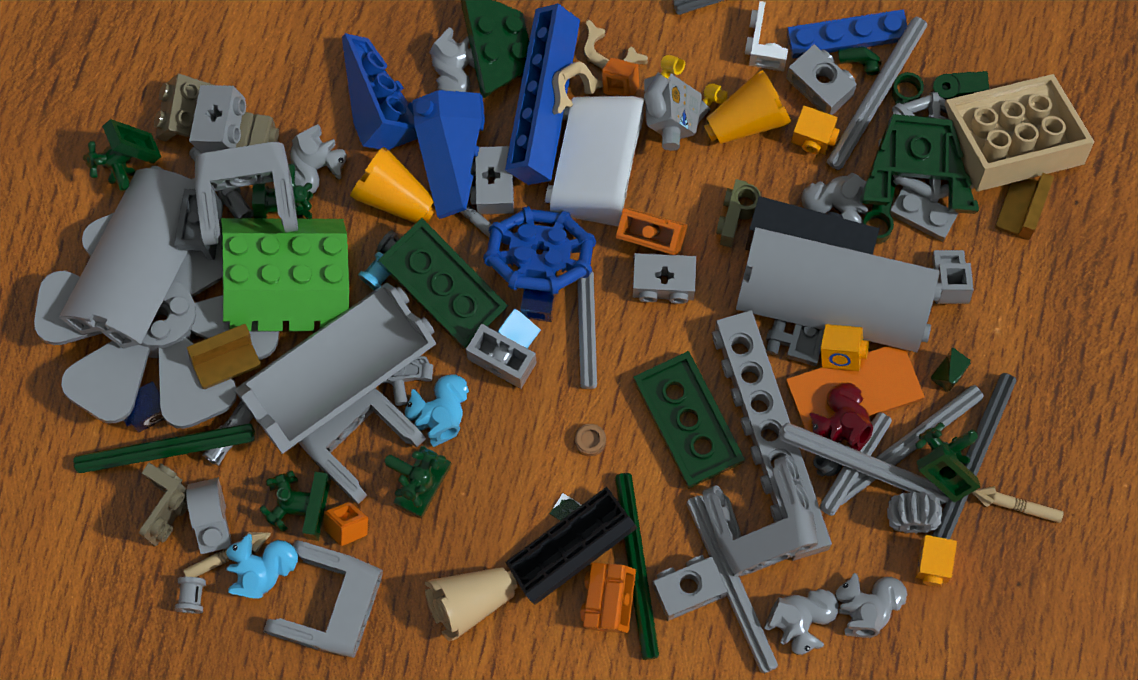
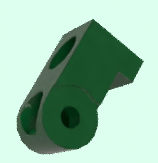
[931,71,989,100]

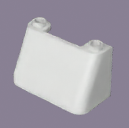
[545,96,645,226]

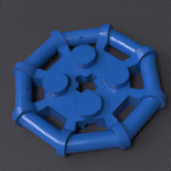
[483,206,596,295]

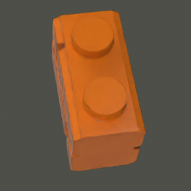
[616,207,688,255]
[580,563,636,633]

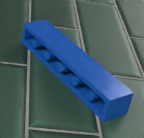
[505,4,580,185]

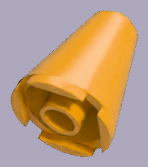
[704,70,791,144]
[350,147,436,224]

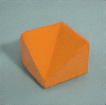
[602,58,639,96]
[324,501,368,546]

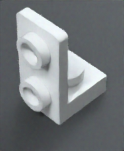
[745,1,788,71]

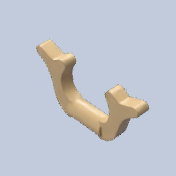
[584,20,648,69]
[552,62,603,114]

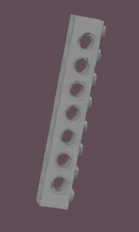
[712,310,832,561]

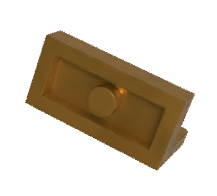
[995,173,1054,240]
[187,324,261,389]

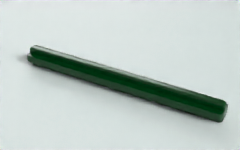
[73,423,255,473]
[615,473,659,660]

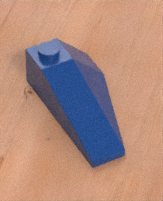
[342,33,418,150]
[412,90,485,219]

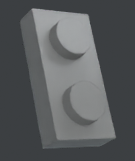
[890,187,958,242]

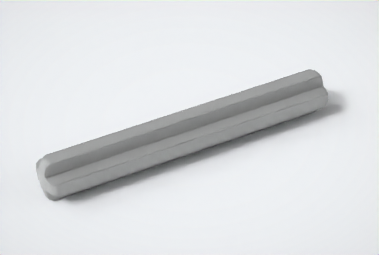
[577,271,597,389]
[820,412,892,516]

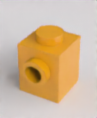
[791,106,840,154]

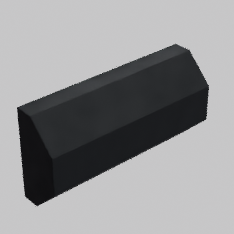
[505,486,637,605]

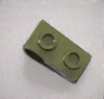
[716,179,761,248]

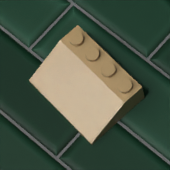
[945,74,1094,192]

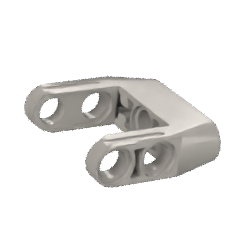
[195,142,298,246]
[298,388,426,504]
[703,454,818,577]
[263,540,383,658]

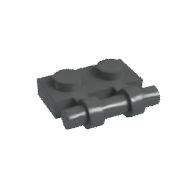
[766,319,824,366]

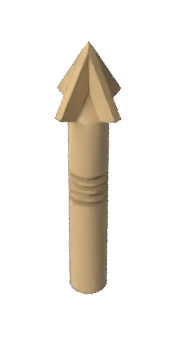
[972,486,1063,523]
[184,532,271,577]

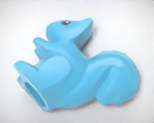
[405,374,469,447]
[226,534,298,598]

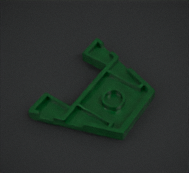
[860,114,979,214]

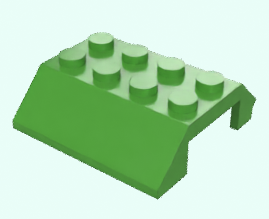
[221,218,349,331]

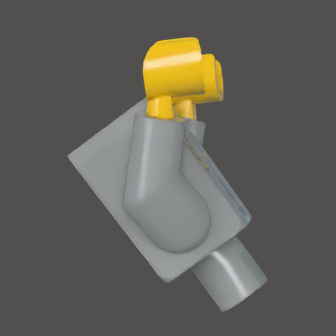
[644,55,728,151]

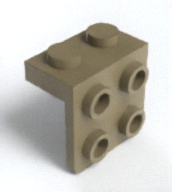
[154,73,213,142]
[139,463,188,546]

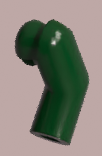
[839,46,882,76]

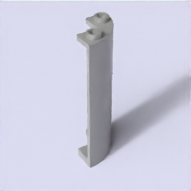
[59,166,195,348]
[736,227,943,352]
[234,282,437,454]

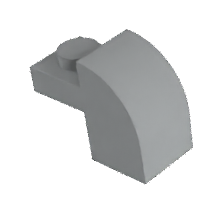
[932,250,974,304]
[186,477,233,554]

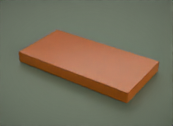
[786,346,925,432]

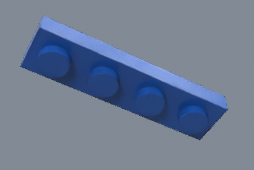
[787,9,908,59]

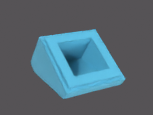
[498,309,541,349]

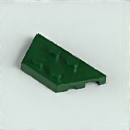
[460,0,529,98]

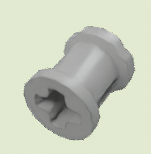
[175,577,206,614]

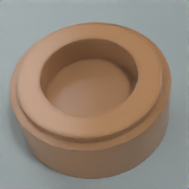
[575,424,606,456]

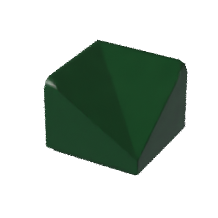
[931,348,971,392]

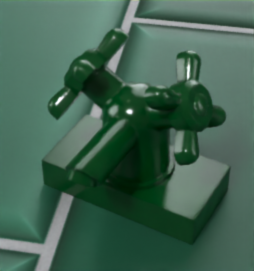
[83,119,161,191]
[252,164,313,219]
[915,422,981,503]
[384,446,452,519]
[260,471,332,541]

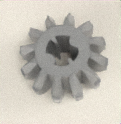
[887,491,942,534]

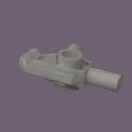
[383,356,434,406]

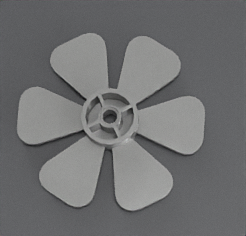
[34,213,279,429]

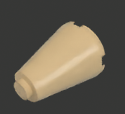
[425,567,517,642]

